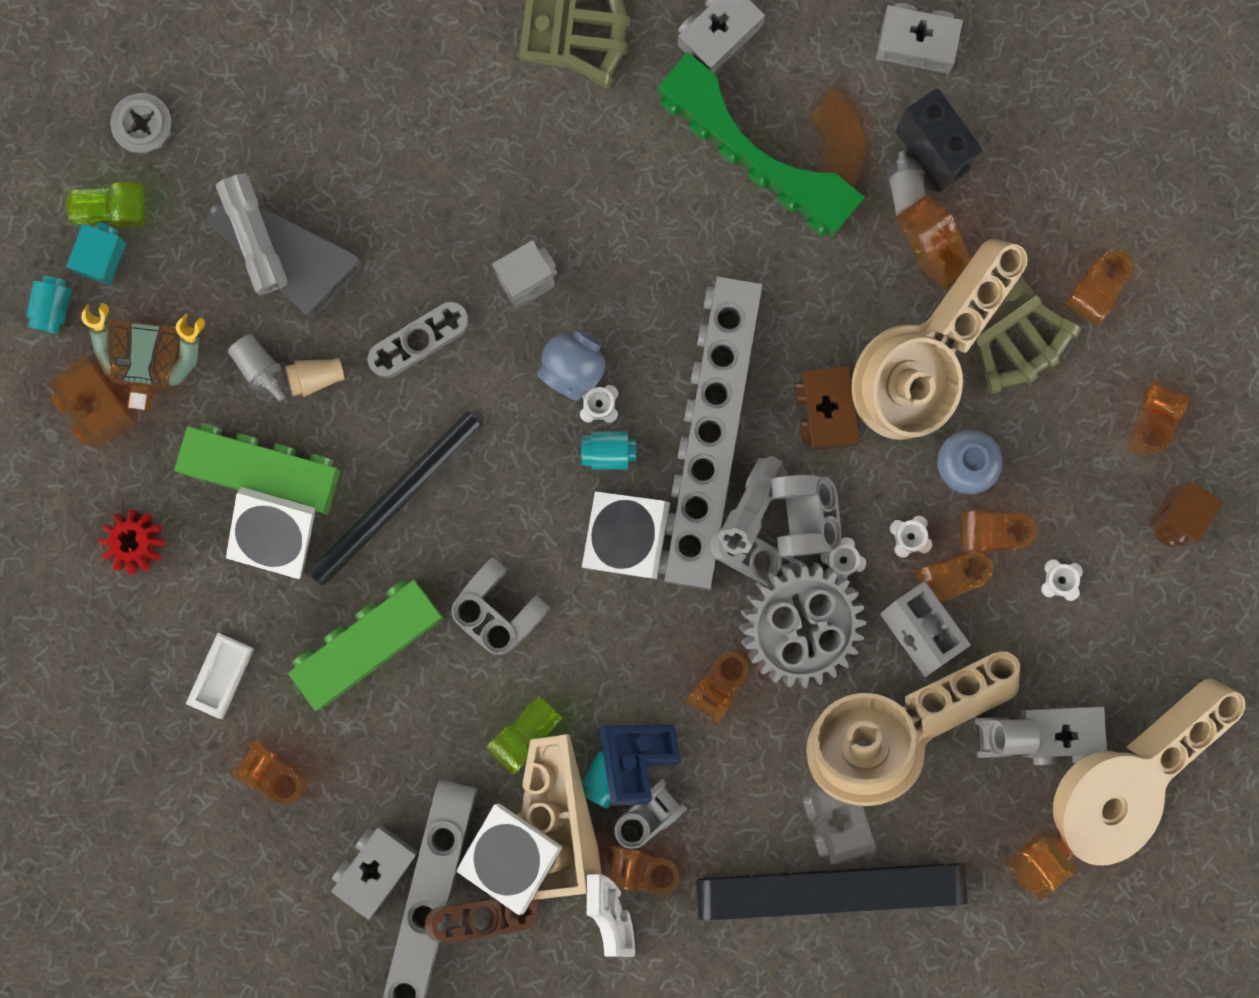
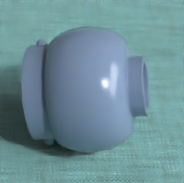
[537,329,606,401]
[937,429,1003,495]

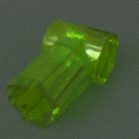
[66,182,145,227]
[485,696,563,776]

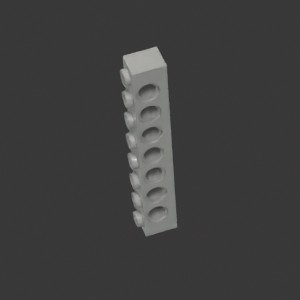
[658,276,762,590]

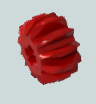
[98,509,167,575]

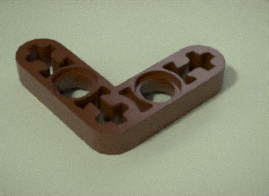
[425,897,537,943]

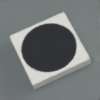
[226,487,316,579]
[582,492,670,579]
[456,803,562,915]

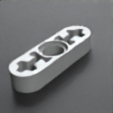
[368,302,469,378]
[710,528,810,597]

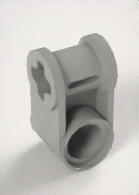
[975,717,1040,758]
[614,779,687,849]

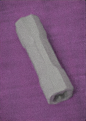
[216,173,289,295]
[718,456,788,555]

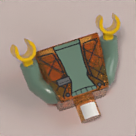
[81,303,205,412]

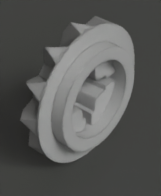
[110,93,173,154]

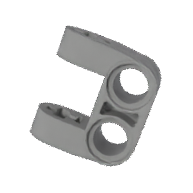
[771,475,842,557]
[452,557,551,655]

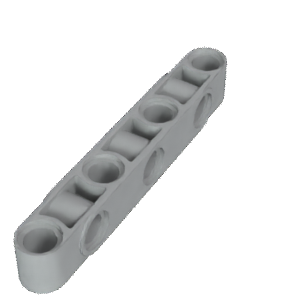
[383,779,477,998]

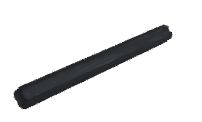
[309,411,482,585]

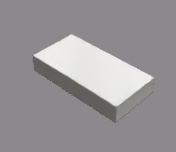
[186,633,255,719]

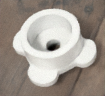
[580,385,618,423]
[890,516,932,558]
[820,537,866,579]
[1041,560,1083,601]

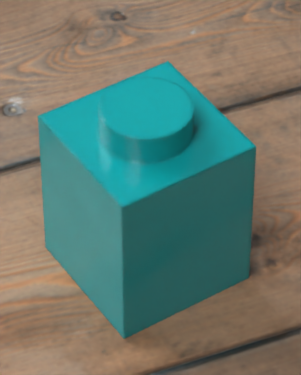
[66,222,127,286]

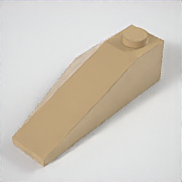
[517,734,602,900]

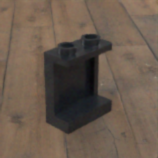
[895,89,982,192]

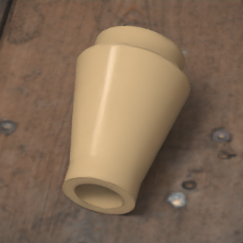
[285,358,344,397]

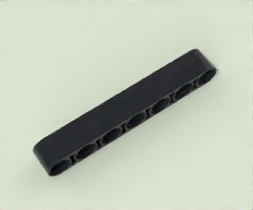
[696,863,968,920]

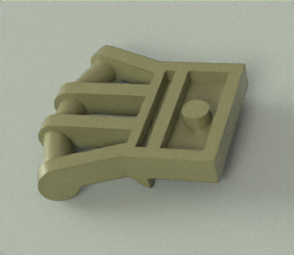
[519,0,631,89]
[957,276,1082,394]

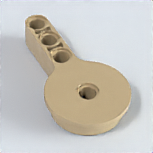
[852,239,1028,440]
[806,651,1020,806]
[1053,678,1245,866]

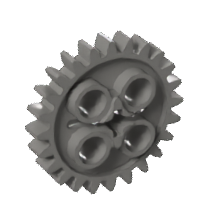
[739,562,866,688]

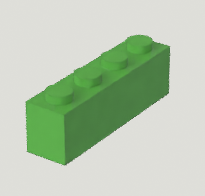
[174,423,341,515]
[288,579,444,711]

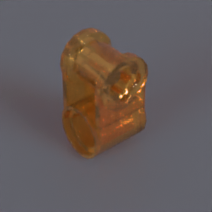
[1065,250,1133,326]
[1129,380,1190,457]
[961,511,1037,552]
[914,552,993,603]
[684,651,749,726]
[230,739,308,804]
[608,845,680,895]

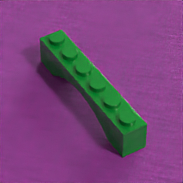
[658,52,865,239]

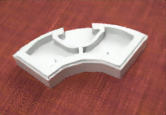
[587,874,635,957]

